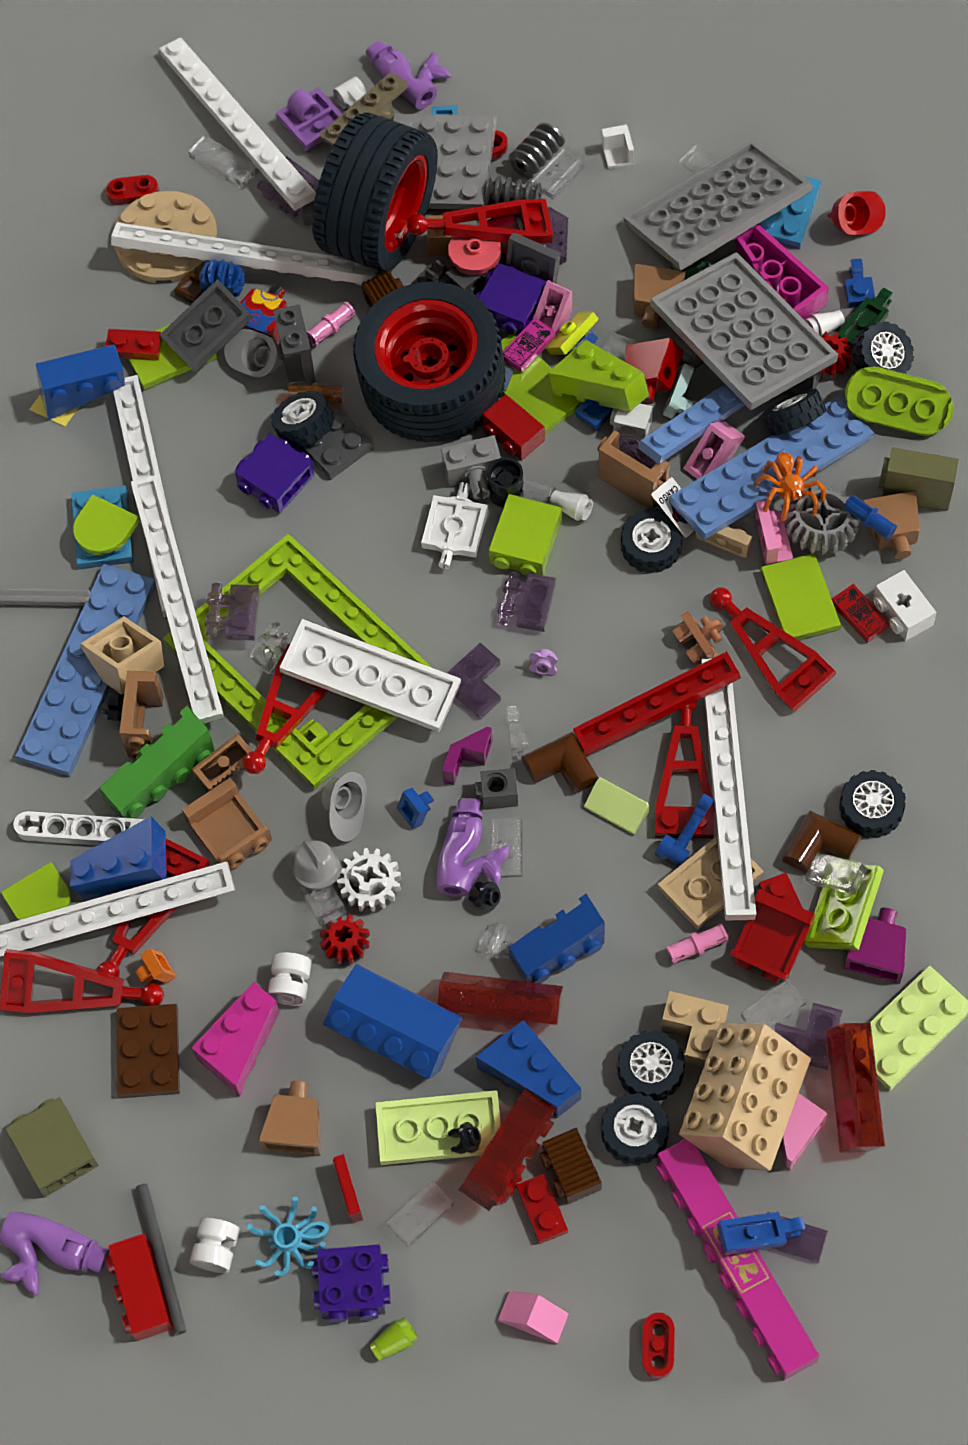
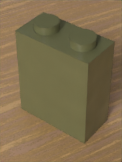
[878,447,959,510]
[6,1097,99,1197]

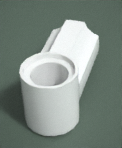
[333,76,367,109]

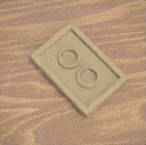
[658,836,764,930]

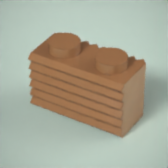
[192,733,252,792]

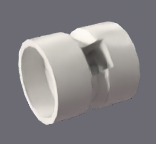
[268,952,312,1006]
[190,1218,240,1273]

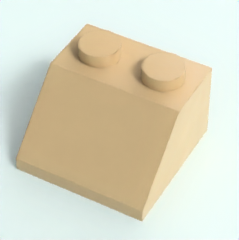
[80,616,165,695]

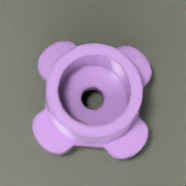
[529,649,558,676]

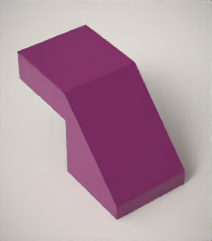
[442,727,493,785]

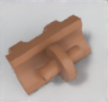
[672,611,723,666]

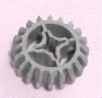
[784,487,860,556]

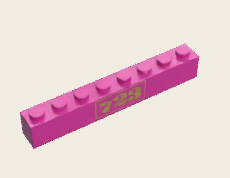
[655,1139,820,1381]

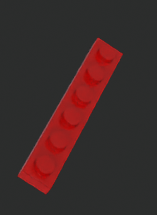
[573,651,741,756]

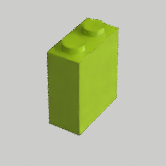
[489,494,562,577]

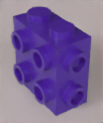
[476,263,547,335]
[235,433,315,513]
[312,1244,391,1323]

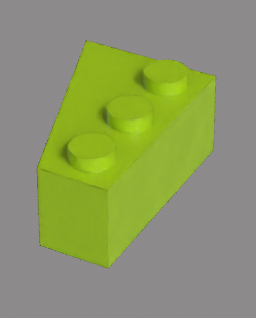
[548,340,649,412]

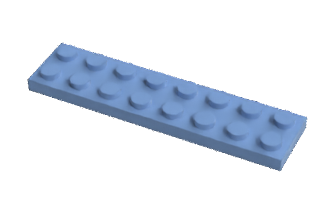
[669,396,874,540]
[16,564,156,777]

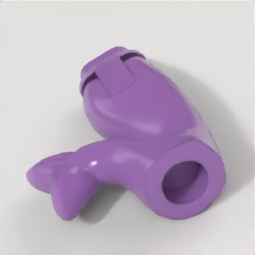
[366,40,451,110]
[437,798,509,897]
[0,1211,109,1296]

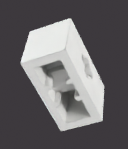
[873,570,937,641]

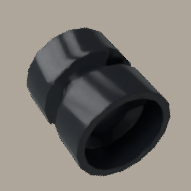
[487,457,524,507]

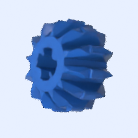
[199,259,245,297]

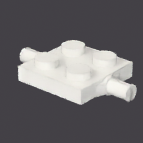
[421,482,488,569]

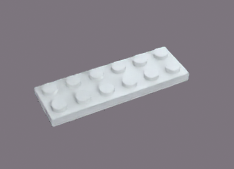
[280,619,461,732]

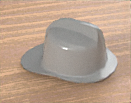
[224,329,284,377]
[322,771,367,842]
[286,840,342,889]

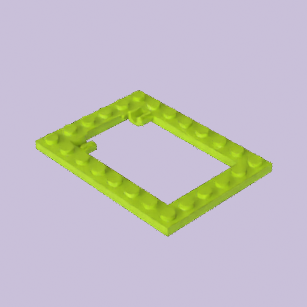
[163,534,432,789]

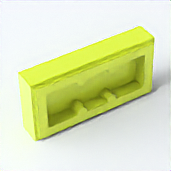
[546,311,599,355]

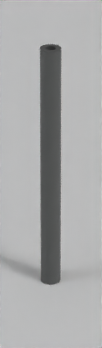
[135,1184,186,1335]

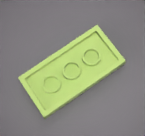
[845,966,968,1091]
[375,1090,504,1165]

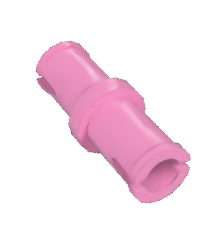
[307,302,356,346]
[666,923,729,964]

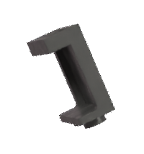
[274,304,316,390]

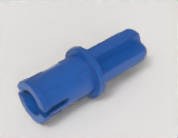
[844,495,898,540]

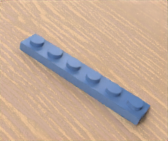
[638,384,745,464]

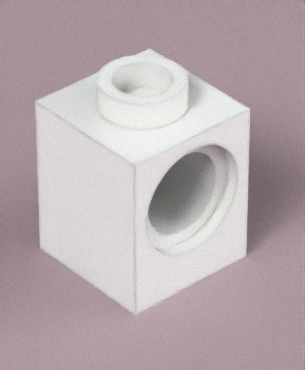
[610,404,653,442]

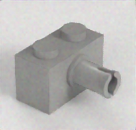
[441,435,501,500]

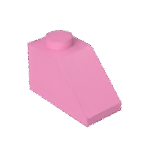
[683,421,745,479]
[781,1093,828,1170]

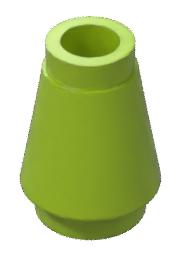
[369,1317,418,1361]

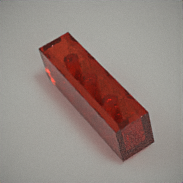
[437,972,563,1025]
[826,1023,885,1153]
[458,1088,556,1211]

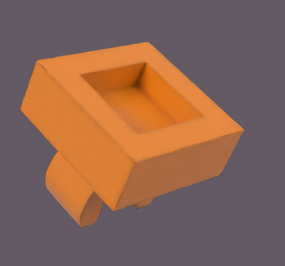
[135,948,176,984]

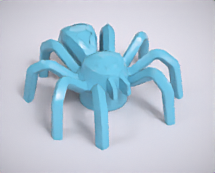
[247,1196,329,1277]

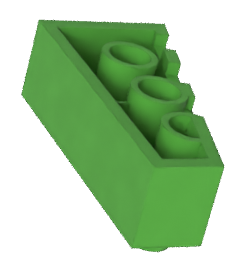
[99,706,215,819]

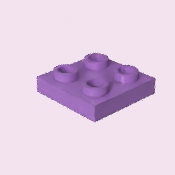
[276,87,342,152]

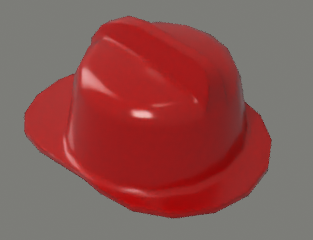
[827,191,886,235]

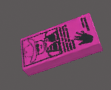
[503,318,556,373]

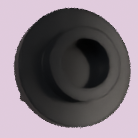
[102,693,124,721]
[468,881,501,911]
[448,1122,481,1154]

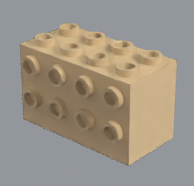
[679,1023,811,1171]

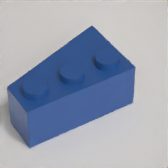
[35,344,125,420]
[70,816,167,901]
[509,894,605,986]
[476,1020,581,1118]

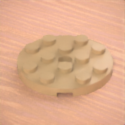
[114,191,218,283]

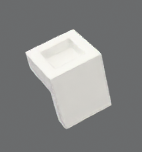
[601,124,634,169]

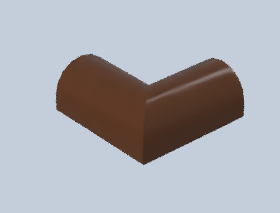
[521,732,598,794]
[782,810,862,874]

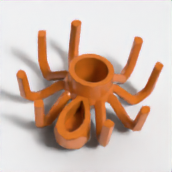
[754,452,826,521]

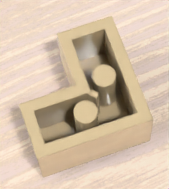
[661,991,729,1071]

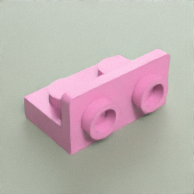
[754,500,793,566]

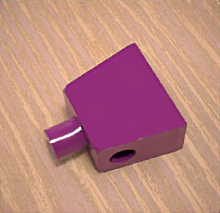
[844,908,906,983]

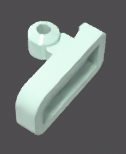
[662,363,697,419]

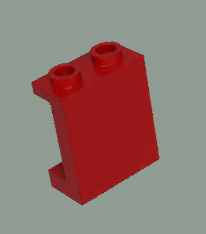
[730,889,816,983]

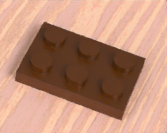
[117,1004,180,1098]

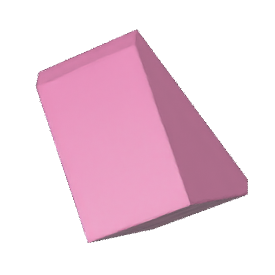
[533,281,572,336]
[498,1291,569,1344]

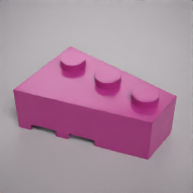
[192,982,280,1096]

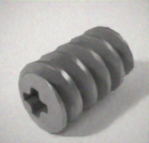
[509,122,566,179]
[484,174,542,205]

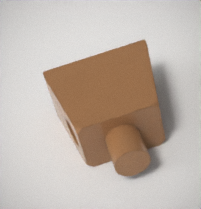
[634,264,686,328]
[863,491,919,559]
[260,1081,321,1156]

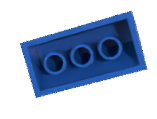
[323,964,463,1079]

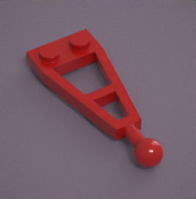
[407,199,553,244]
[710,587,836,713]
[243,644,329,774]
[655,701,714,839]
[96,839,210,977]
[0,949,164,1013]

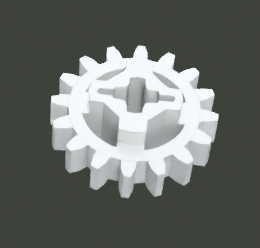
[337,848,402,912]

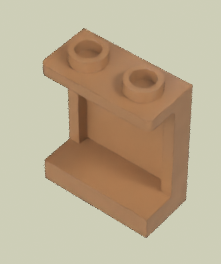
[597,431,670,510]
[119,670,164,760]
[182,778,272,869]

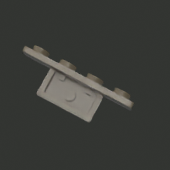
[320,73,408,146]

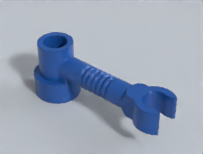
[655,794,715,866]

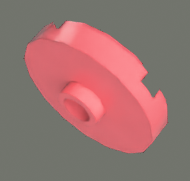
[448,236,501,276]

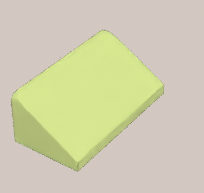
[584,777,649,835]

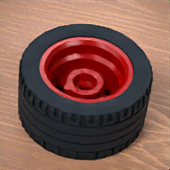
[312,112,438,272]
[353,282,506,442]

